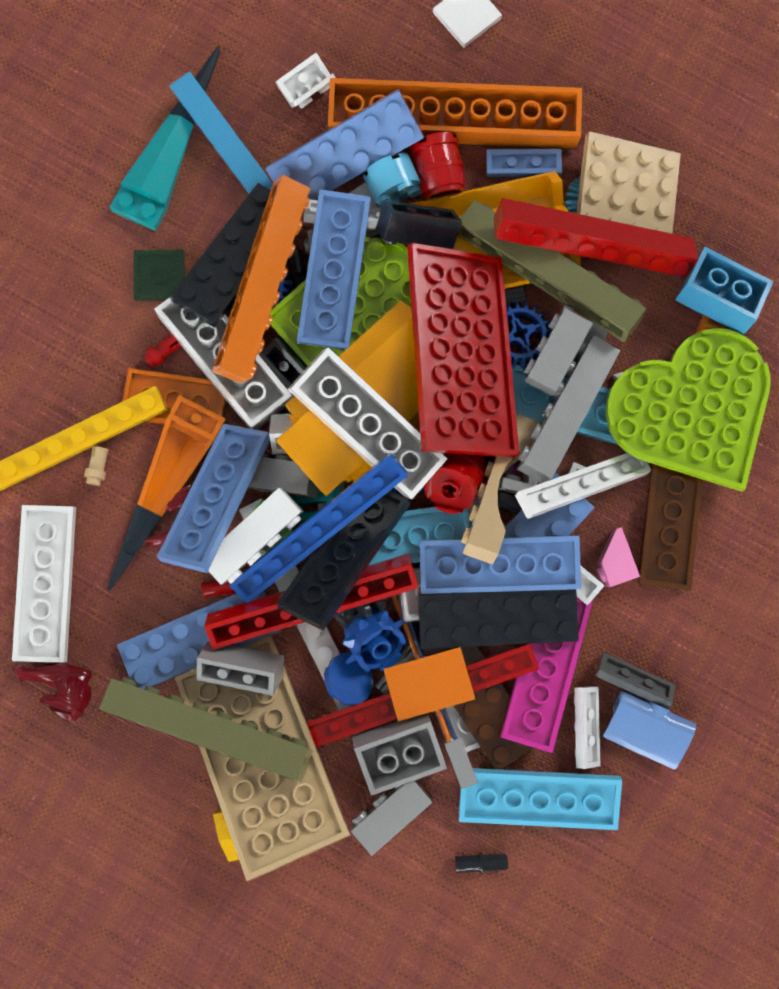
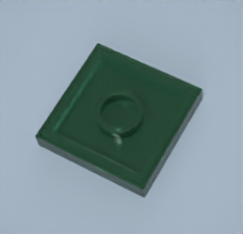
[133,249,185,301]

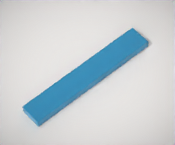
[169,71,273,194]

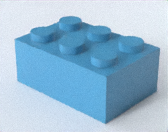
[675,247,774,335]

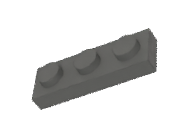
[596,652,675,709]

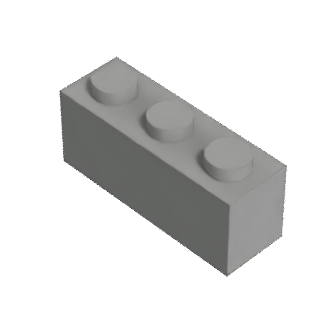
[524,308,593,396]
[247,453,319,499]
[197,641,284,696]
[351,780,432,856]

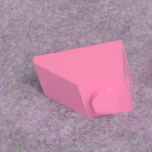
[596,527,640,587]

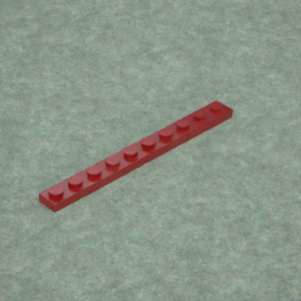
[306,644,539,748]

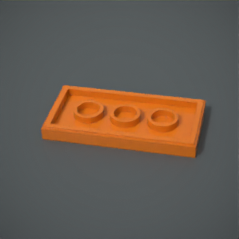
[122,368,226,425]

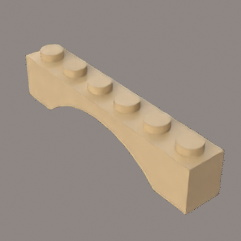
[461,413,541,565]

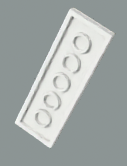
[12,505,76,663]

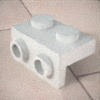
[275,53,336,108]

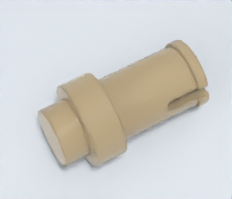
[84,446,109,486]

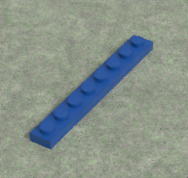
[229,452,409,604]

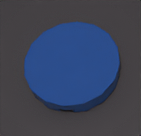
[324,653,373,706]

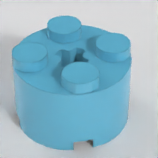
[363,153,421,207]

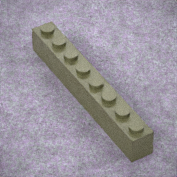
[458,200,646,343]
[99,677,313,783]

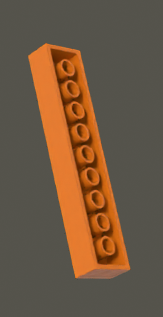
[328,78,582,149]

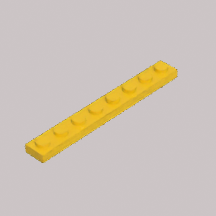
[0,386,168,491]

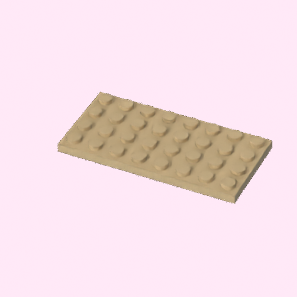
[175,635,351,881]

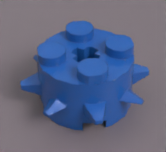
[342,608,408,672]

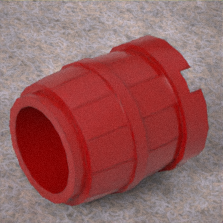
[408,132,465,200]
[424,453,487,514]

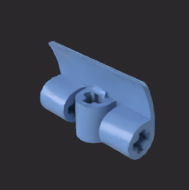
[603,690,696,769]

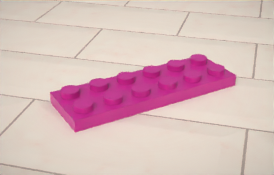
[500,597,593,753]

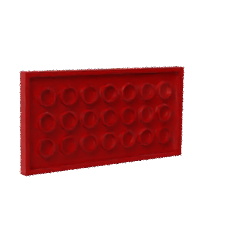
[407,243,520,458]

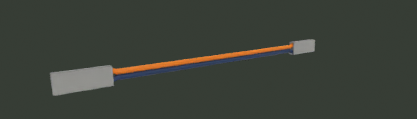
[344,481,478,789]

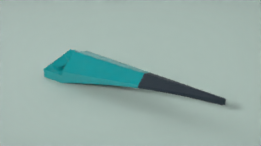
[110,46,220,231]

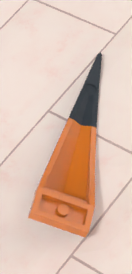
[107,395,226,591]

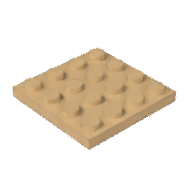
[577,131,681,234]

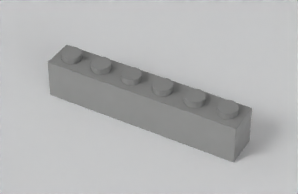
[517,335,620,483]

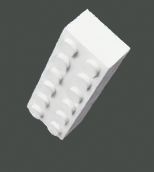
[155,298,292,430]
[287,348,447,499]

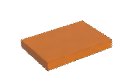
[384,647,475,721]

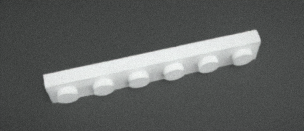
[515,453,652,519]

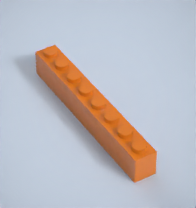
[212,175,310,383]

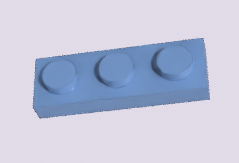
[486,149,562,177]

